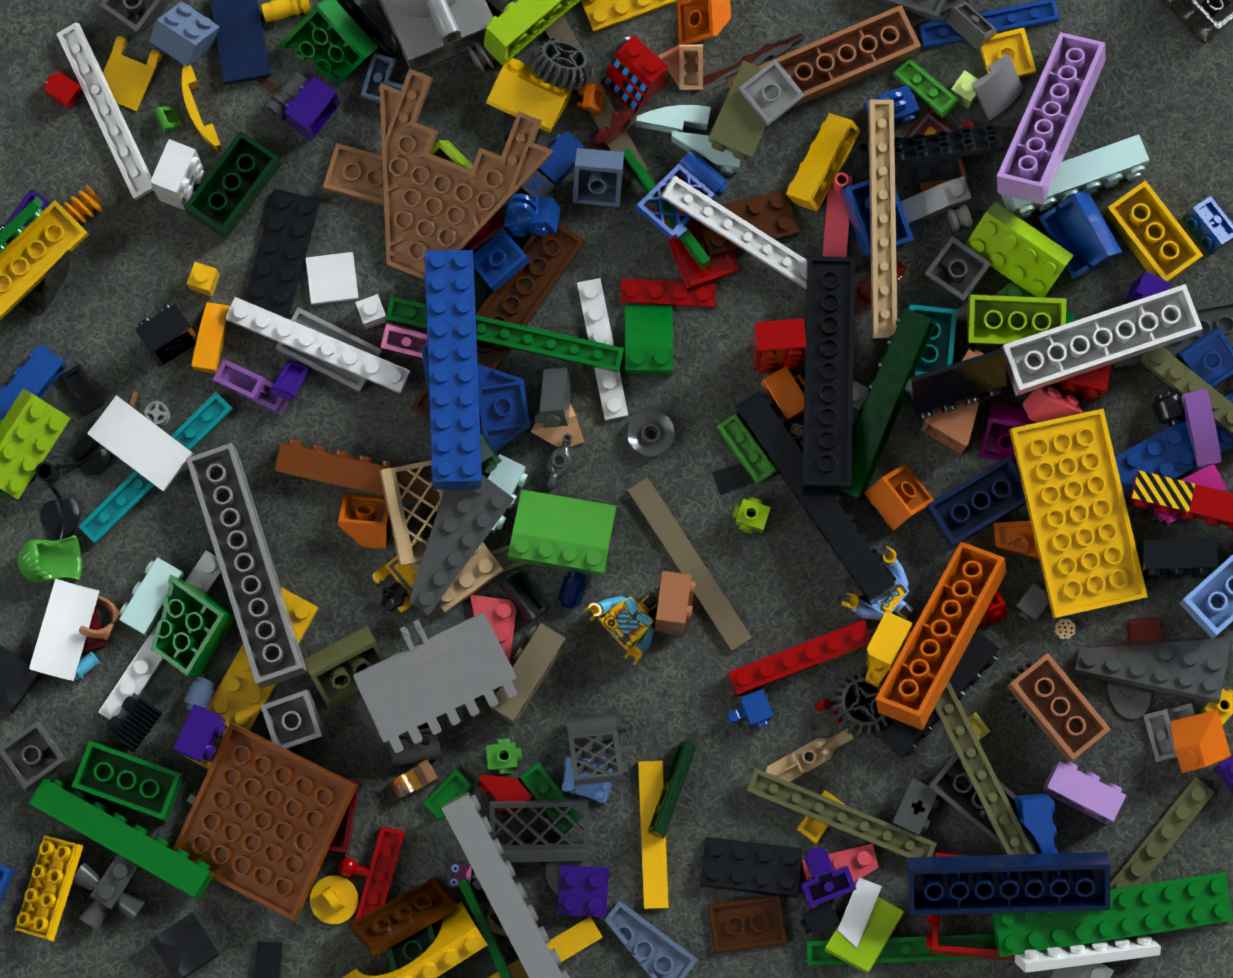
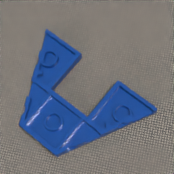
[421,346,531,451]

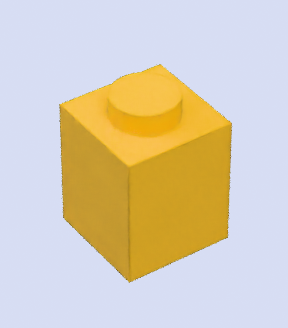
[187,262,220,297]

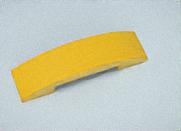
[182,64,223,152]

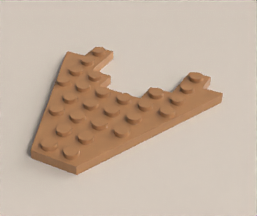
[379,69,554,279]

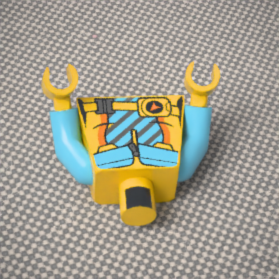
[584,595,657,665]

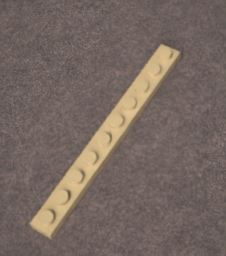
[868,99,897,339]

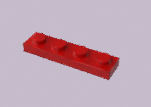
[620,278,716,308]

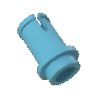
[75,651,100,680]

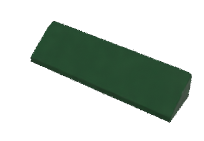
[648,740,696,839]

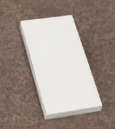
[87,395,193,491]

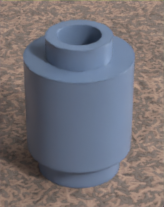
[183,676,216,711]

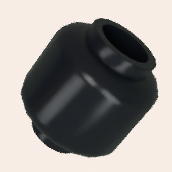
[1152,390,1185,427]

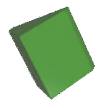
[155,106,183,135]

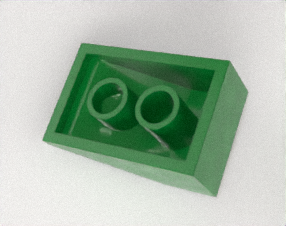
[625,305,673,376]

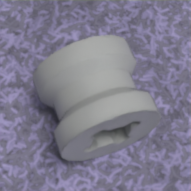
[947,204,973,232]
[144,401,170,427]

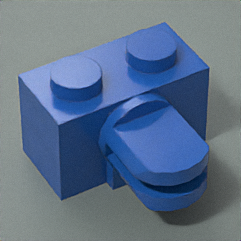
[863,84,919,125]
[504,194,561,237]

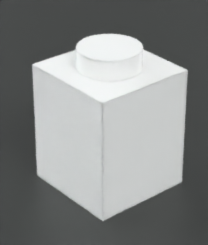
[355,294,387,330]

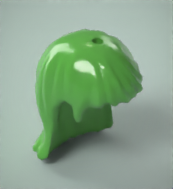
[17,535,82,583]

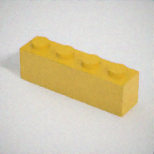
[786,113,861,212]

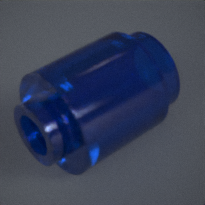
[557,571,587,609]

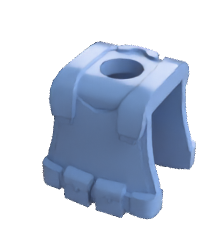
[561,756,612,803]

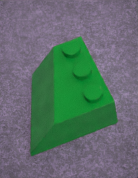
[279,0,379,84]
[151,575,235,676]

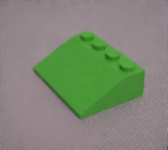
[508,489,616,577]

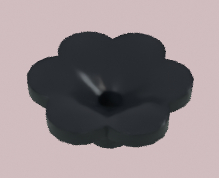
[381,582,407,612]

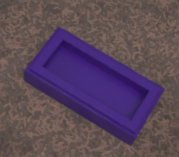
[270,359,311,402]

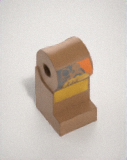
[390,759,439,800]

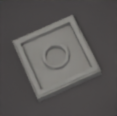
[738,59,805,126]

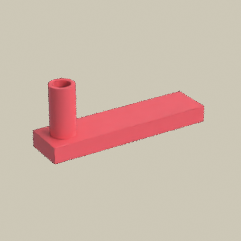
[823,172,852,257]

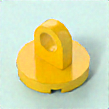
[310,875,359,924]

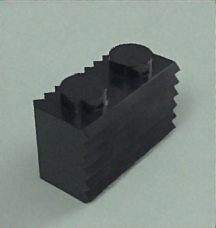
[105,693,162,752]

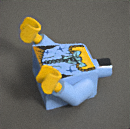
[841,546,914,621]

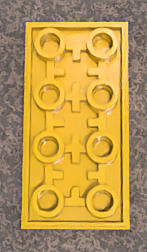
[14,835,83,941]

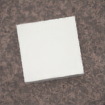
[306,252,359,305]

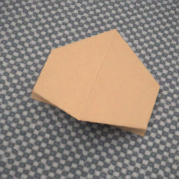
[658,44,703,90]
[531,404,584,447]

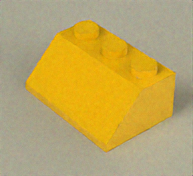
[486,58,573,133]

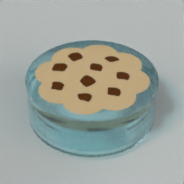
[1052,617,1077,642]

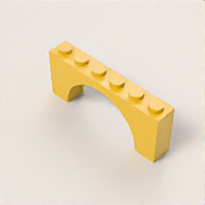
[342,902,487,978]

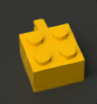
[865,611,913,687]

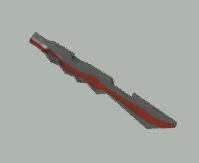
[690,32,804,98]

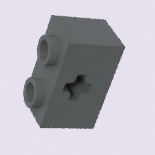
[891,778,940,835]

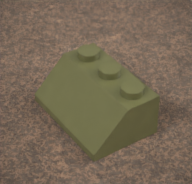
[304,626,385,709]

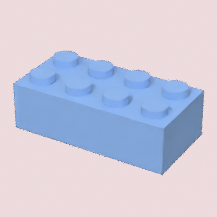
[1179,555,1233,639]

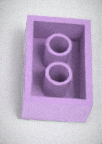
[1041,760,1126,825]

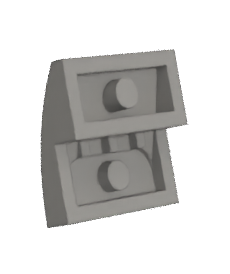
[972,54,1023,120]
[1143,703,1196,762]

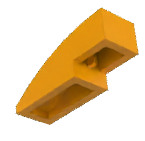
[191,302,230,373]

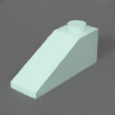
[671,131,740,176]

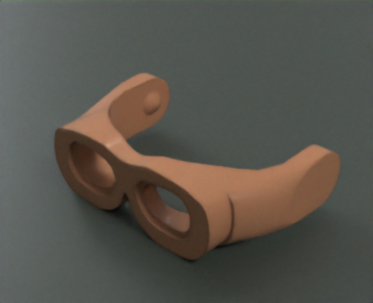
[79,596,120,641]

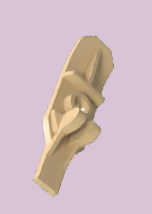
[765,728,854,782]

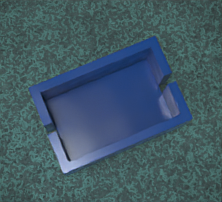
[1039,191,1122,279]

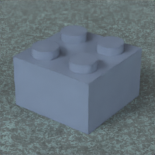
[149,1,220,67]
[572,148,624,207]

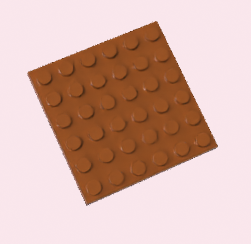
[172,722,358,920]

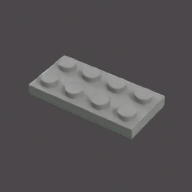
[275,307,383,393]

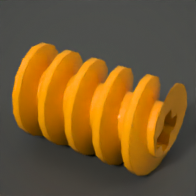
[62,185,102,224]

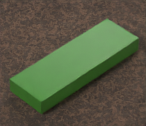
[893,58,959,118]
[716,413,777,485]

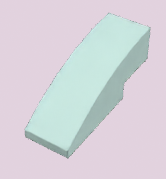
[636,105,711,133]

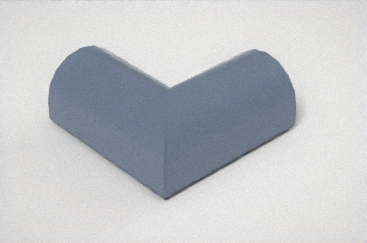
[360,53,403,104]

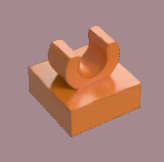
[577,84,606,114]

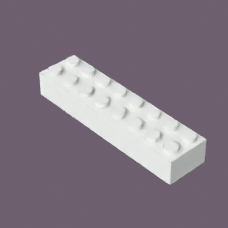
[1001,284,1202,396]

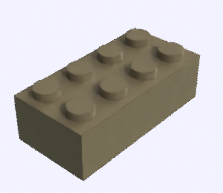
[489,623,566,726]

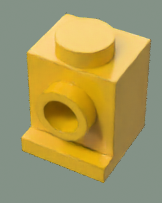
[1201,688,1233,725]

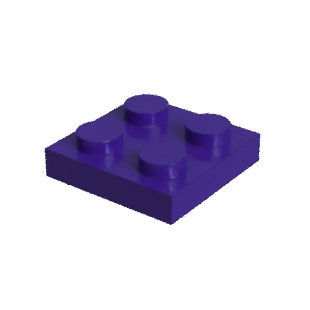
[557,865,609,917]

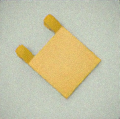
[103,36,162,111]

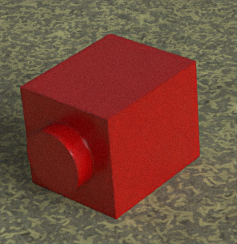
[43,71,83,110]

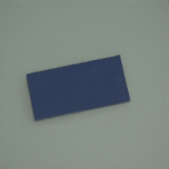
[210,0,271,85]

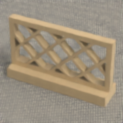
[379,460,444,566]

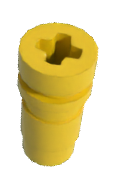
[261,0,311,23]

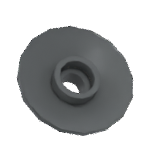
[627,410,675,457]

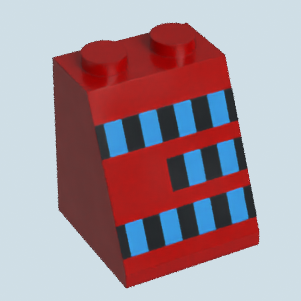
[601,35,668,115]

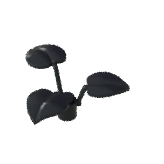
[29,436,112,540]

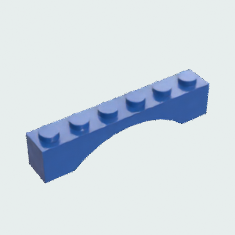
[1015,793,1058,854]

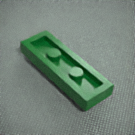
[519,762,580,833]

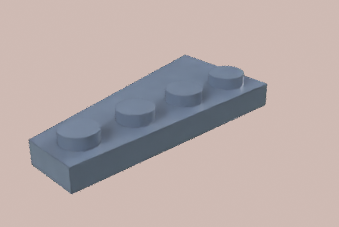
[604,901,698,978]

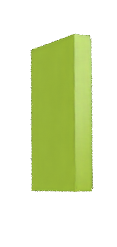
[825,897,904,974]

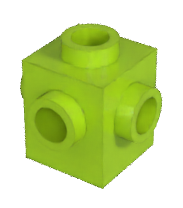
[732,497,771,534]

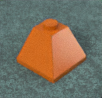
[677,0,731,45]
[338,493,390,549]
[1170,709,1231,773]

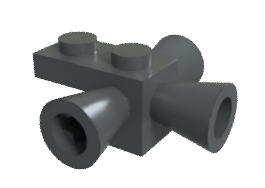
[72,854,147,930]

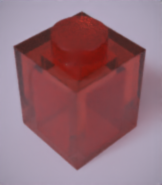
[1126,617,1164,645]

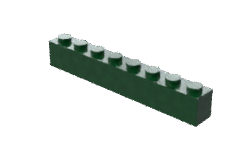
[836,308,937,499]

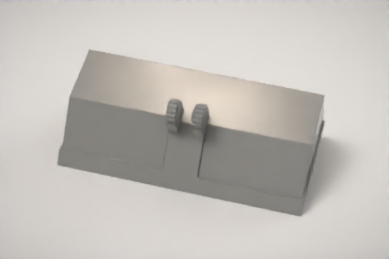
[353,612,517,753]

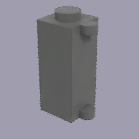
[535,367,572,428]

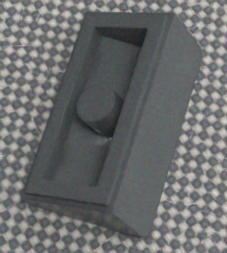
[945,1,998,49]

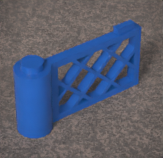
[635,149,728,239]

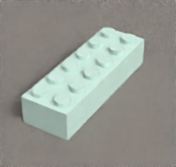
[1001,134,1149,220]

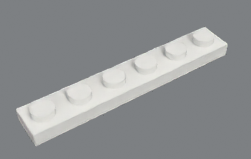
[577,278,628,421]
[1015,935,1161,973]

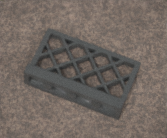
[489,800,589,862]

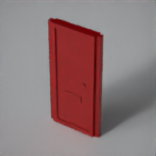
[652,175,740,290]

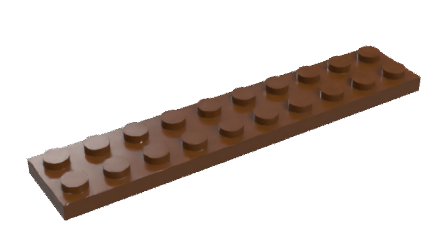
[411,223,585,421]

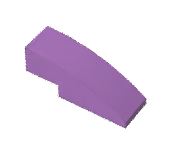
[213,359,289,416]
[1181,389,1222,468]

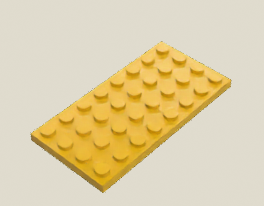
[1009,409,1148,618]

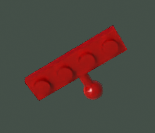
[338,826,406,920]

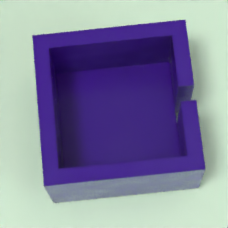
[285,76,340,141]
[173,704,228,765]

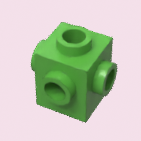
[486,739,522,775]

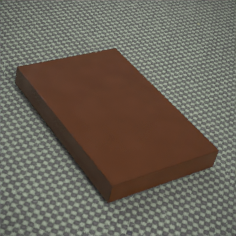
[707,895,787,954]

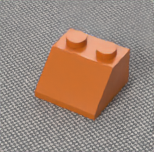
[864,463,934,531]

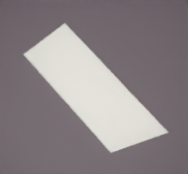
[838,878,882,948]

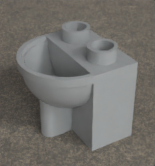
[378,0,493,71]

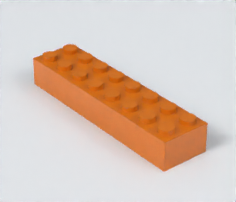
[875,542,1007,730]

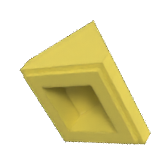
[968,712,991,740]

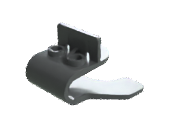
[357,697,448,767]

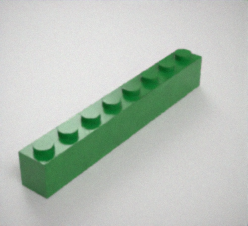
[29,778,215,900]

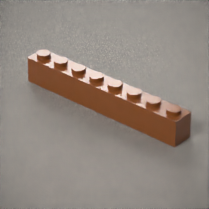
[275,438,440,507]

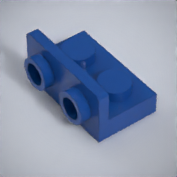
[1182,196,1233,255]

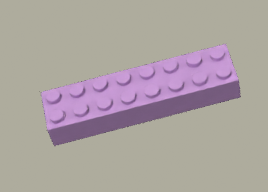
[997,32,1106,205]

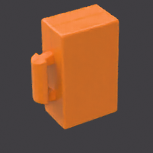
[761,367,805,422]

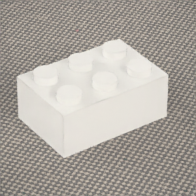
[150,139,205,210]

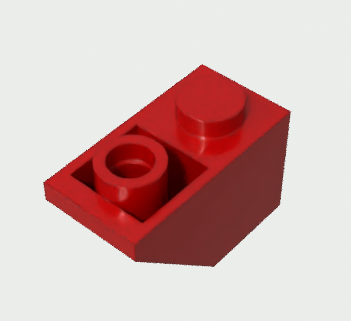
[478,775,532,816]

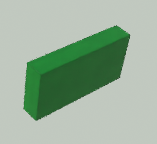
[422,769,473,821]

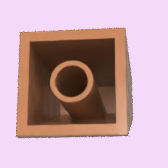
[920,349,983,454]

